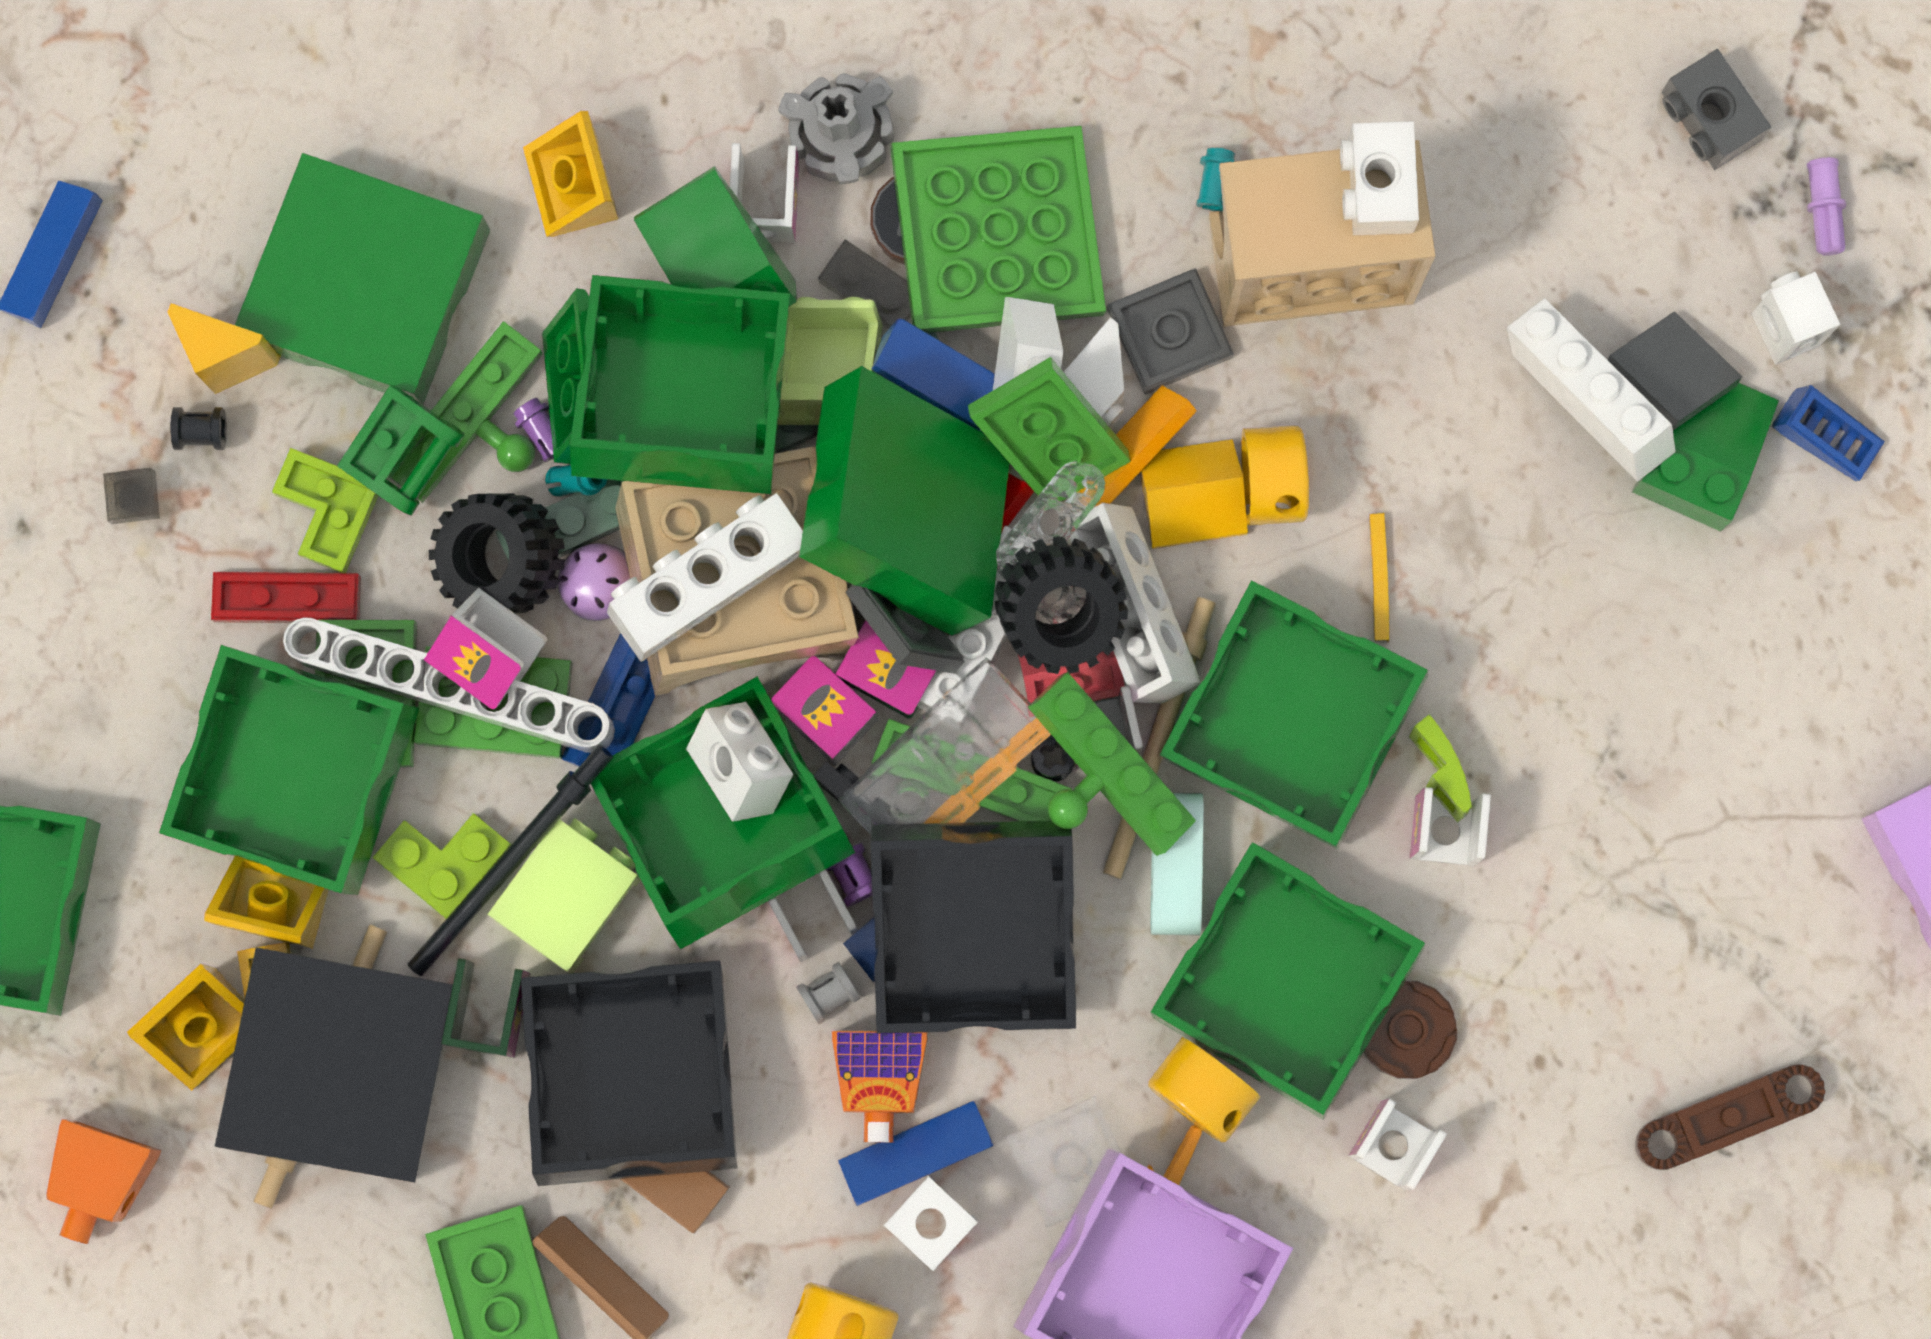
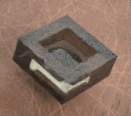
[103,468,160,524]

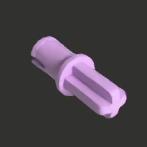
[1807,157,1847,256]

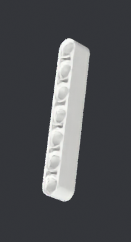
[283,618,615,753]

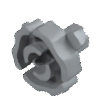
[778,73,894,184]

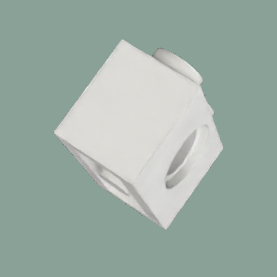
[1340,121,1419,235]
[1751,271,1840,365]
[686,702,793,822]

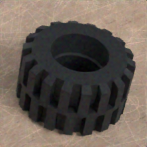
[429,493,565,614]
[995,537,1128,674]

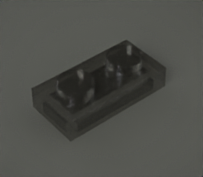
[818,239,911,329]

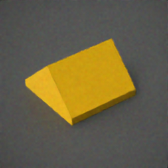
[523,111,619,237]
[167,303,280,394]
[1140,439,1248,549]
[204,856,329,949]
[127,963,245,1091]

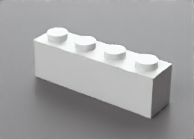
[1507,298,1675,482]

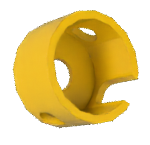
[1241,425,1309,526]
[1148,1037,1261,1143]
[787,1282,899,1339]

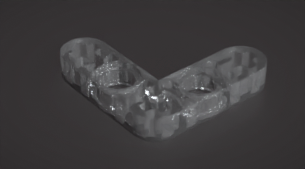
[996,461,1105,624]

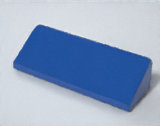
[0,180,103,328]
[871,319,995,433]
[562,633,655,768]
[838,1101,994,1206]

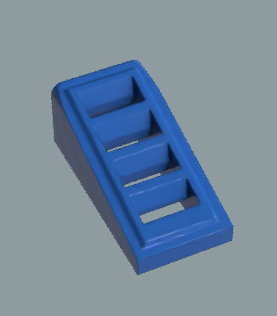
[1772,385,1885,481]

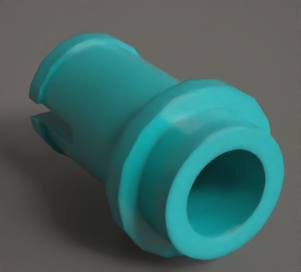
[1196,148,1235,212]
[545,465,607,497]

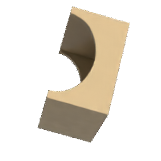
[1209,140,1436,327]
[615,446,859,696]

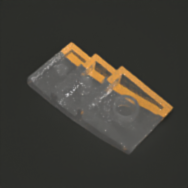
[839,657,1051,835]

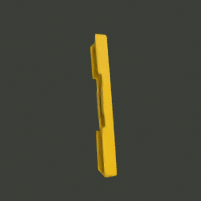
[1369,513,1389,642]

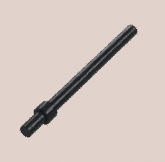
[407,745,613,976]

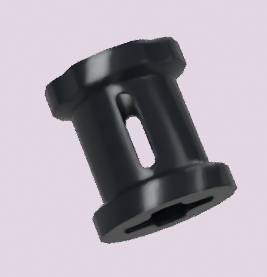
[170,407,227,450]
[1031,735,1075,782]

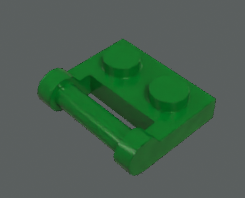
[337,385,465,516]

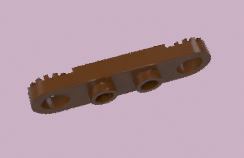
[1635,1064,1826,1170]

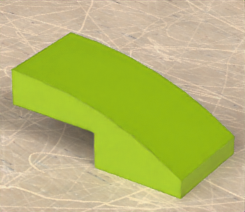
[1409,714,1472,823]

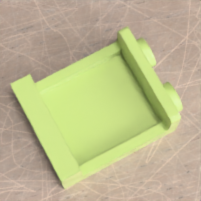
[778,297,883,425]
[488,818,641,973]

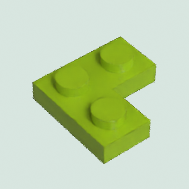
[272,448,378,573]
[372,813,511,919]

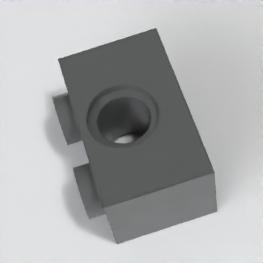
[1661,48,1771,170]

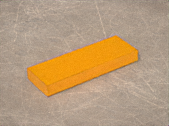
[1070,385,1197,510]

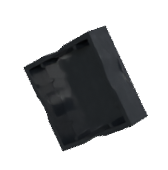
[870,820,1076,1034]
[214,947,453,1183]
[521,960,738,1186]

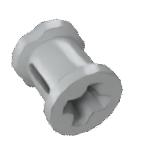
[796,962,861,1024]

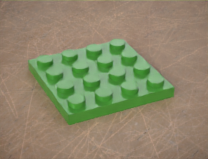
[890,126,1106,333]

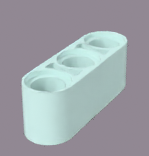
[1150,793,1204,936]

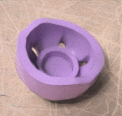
[558,543,630,621]

